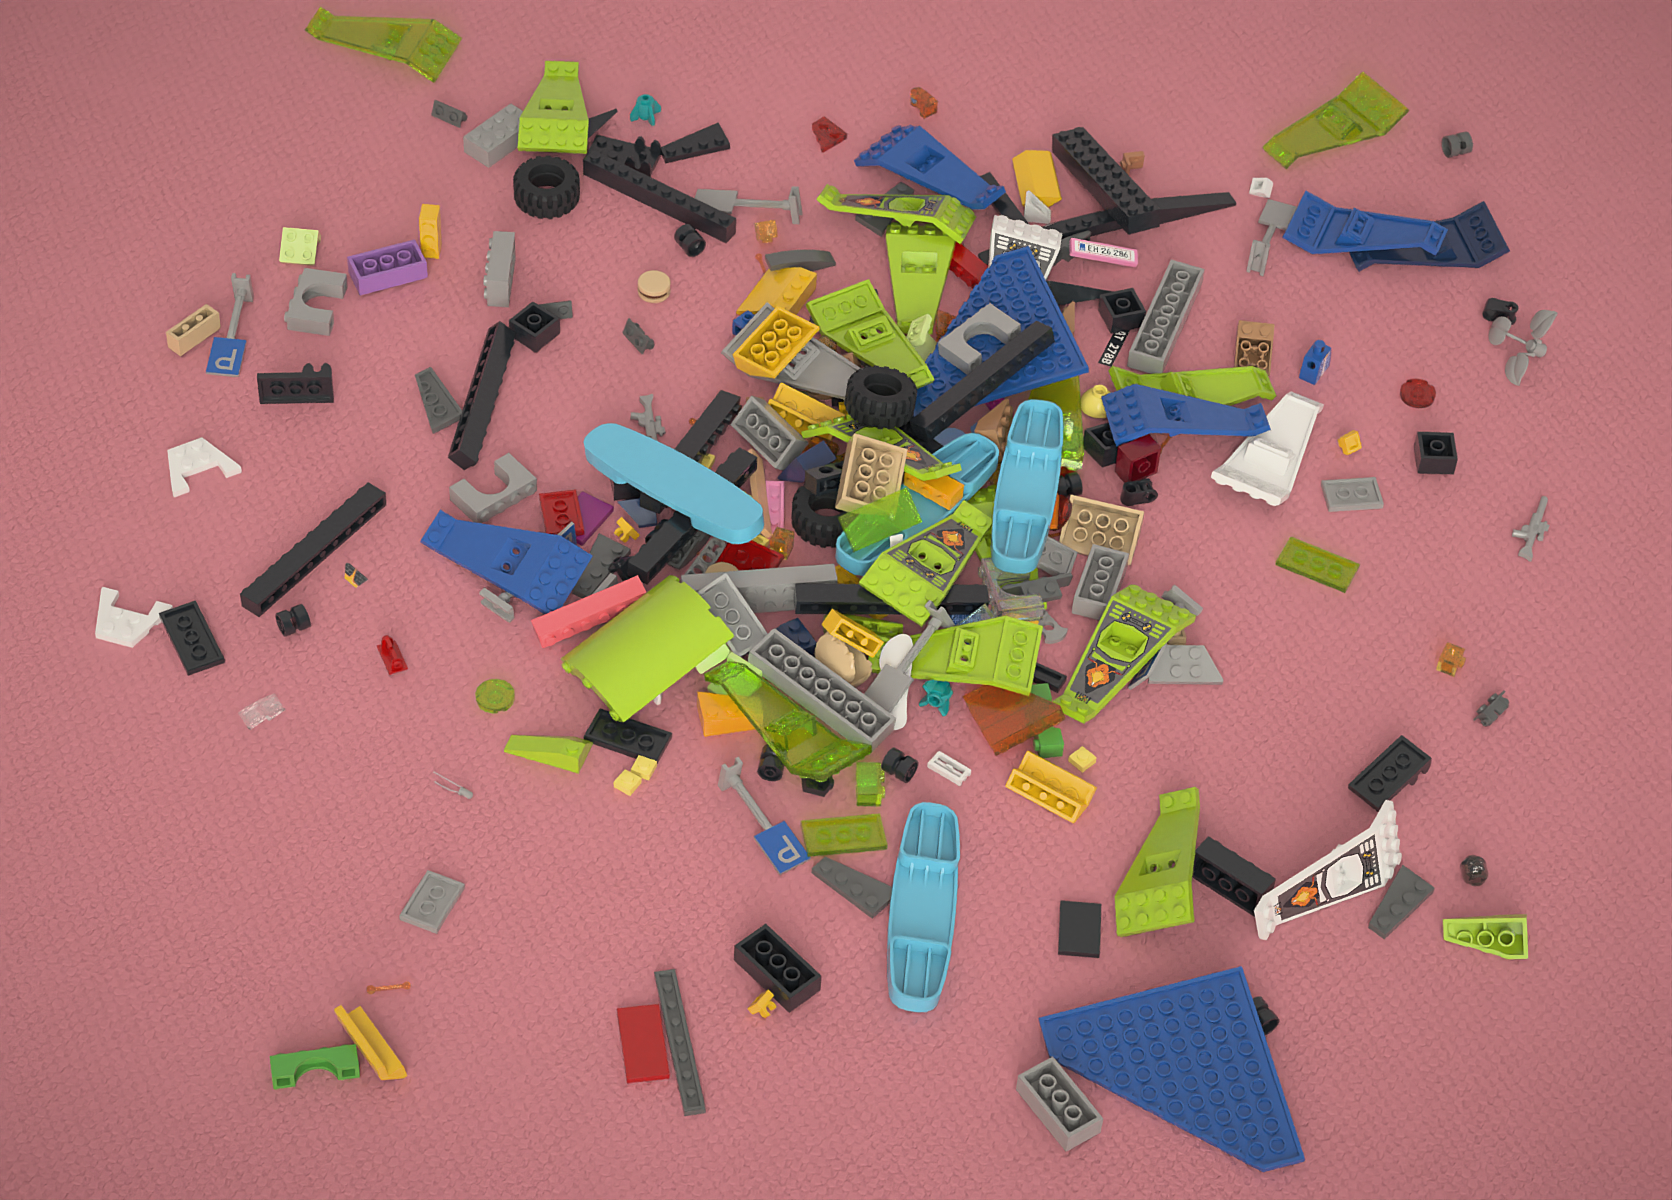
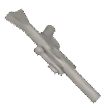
[630,394,665,441]
[1512,496,1550,562]

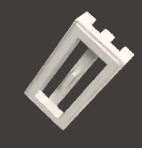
[927,751,972,786]

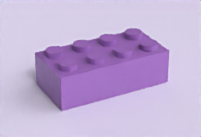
[347,239,428,295]

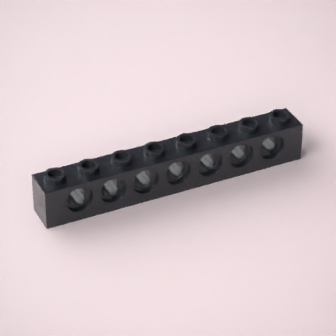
[805,439,944,496]

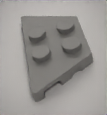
[1148,645,1223,685]

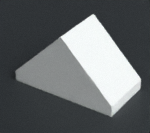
[1024,190,1051,224]

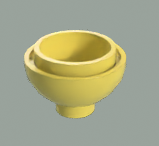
[1080,385,1111,418]

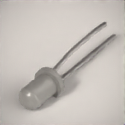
[433,771,473,799]

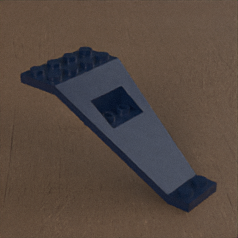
[1349,201,1510,272]

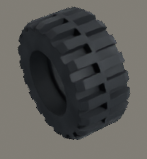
[513,156,580,219]
[844,366,917,429]
[791,484,859,548]

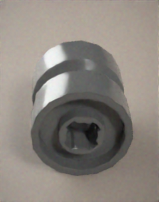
[1441,131,1473,158]

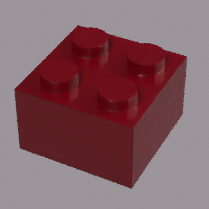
[1115,434,1161,483]

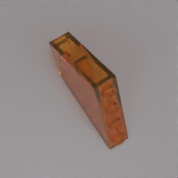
[963,685,1066,756]

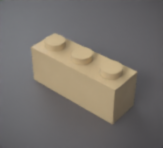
[166,304,221,356]

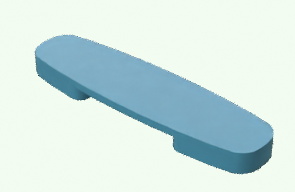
[991,400,1063,574]
[583,423,764,544]
[835,433,999,576]
[887,802,960,1012]

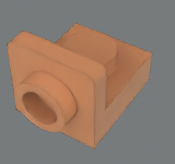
[1120,151,1145,175]

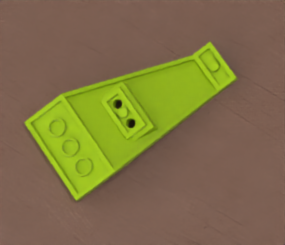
[867,616,1043,696]

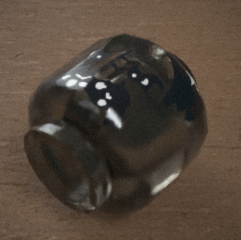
[1460,855,1489,886]

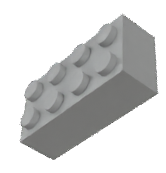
[463,103,523,168]
[483,231,516,307]
[730,395,808,471]
[1072,544,1129,620]
[697,573,768,658]
[1016,1057,1103,1152]

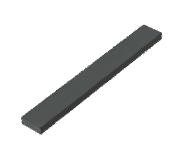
[654,969,706,1116]

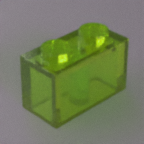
[856,762,885,806]

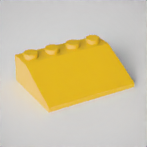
[736,267,817,315]
[732,306,820,378]

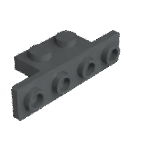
[998,573,1073,606]

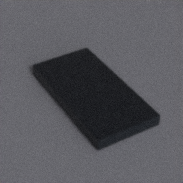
[159,600,225,676]
[583,709,672,764]

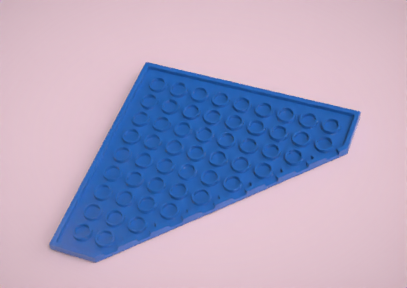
[913,246,1089,418]
[1038,966,1305,1172]

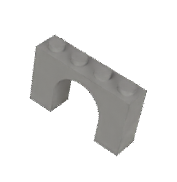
[284,268,348,336]
[938,303,1021,375]
[449,453,537,523]

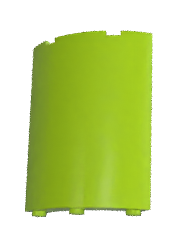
[561,575,734,722]

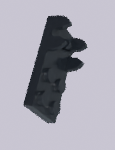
[585,135,661,177]
[257,363,334,404]
[1348,735,1432,812]

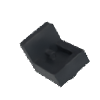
[608,556,633,581]
[801,770,834,797]

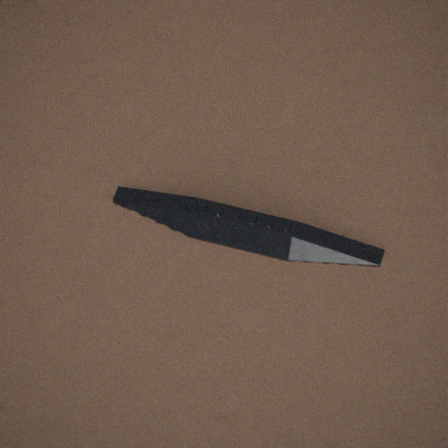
[978,192,1237,265]

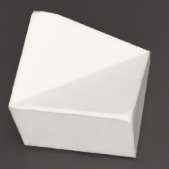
[1249,178,1273,198]

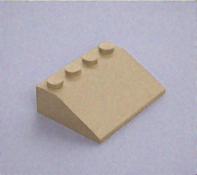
[835,433,908,516]
[1059,495,1144,566]

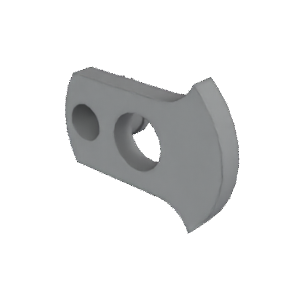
[1033,608,1068,644]

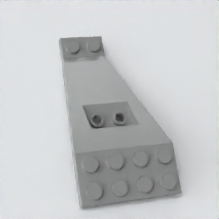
[721,302,862,401]

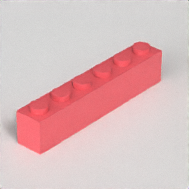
[531,575,647,648]

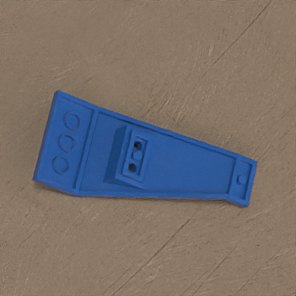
[854,125,1006,210]
[1282,191,1448,256]
[1101,384,1271,446]
[420,510,593,614]

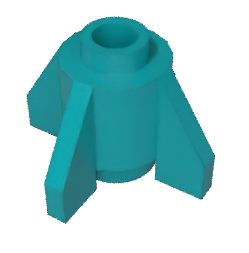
[630,94,661,126]
[919,680,953,716]

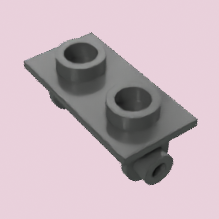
[431,100,468,128]
[538,300,573,319]
[622,318,655,354]
[1473,691,1509,726]

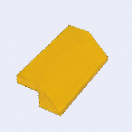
[1012,150,1062,207]
[768,382,846,446]
[1005,751,1097,823]
[334,1005,407,1080]

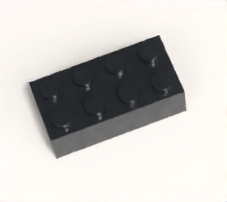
[1192,836,1276,917]
[734,924,822,1013]

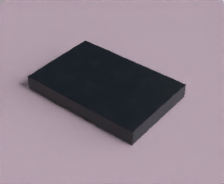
[1058,900,1101,958]

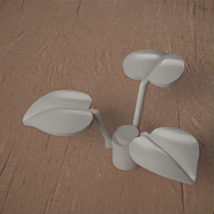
[1488,310,1558,386]

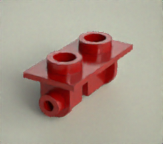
[377,635,408,675]

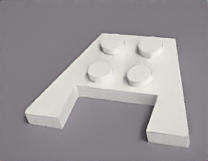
[167,437,242,497]
[95,587,173,648]

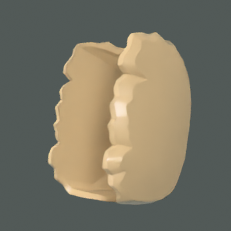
[814,631,873,688]

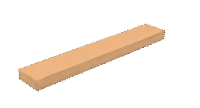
[747,449,772,538]

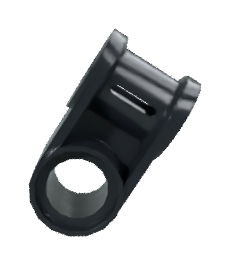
[1482,298,1518,325]
[1120,478,1158,506]

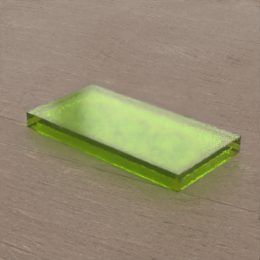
[838,487,922,553]
[1275,537,1360,593]
[800,813,888,857]

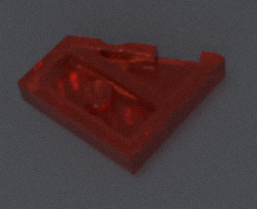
[812,116,847,153]

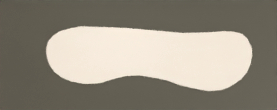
[879,634,913,730]

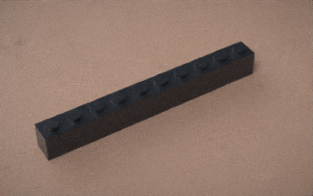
[583,150,736,243]
[448,321,516,470]
[910,321,1055,442]
[640,390,742,514]
[627,447,757,585]
[240,482,386,617]
[794,583,989,615]

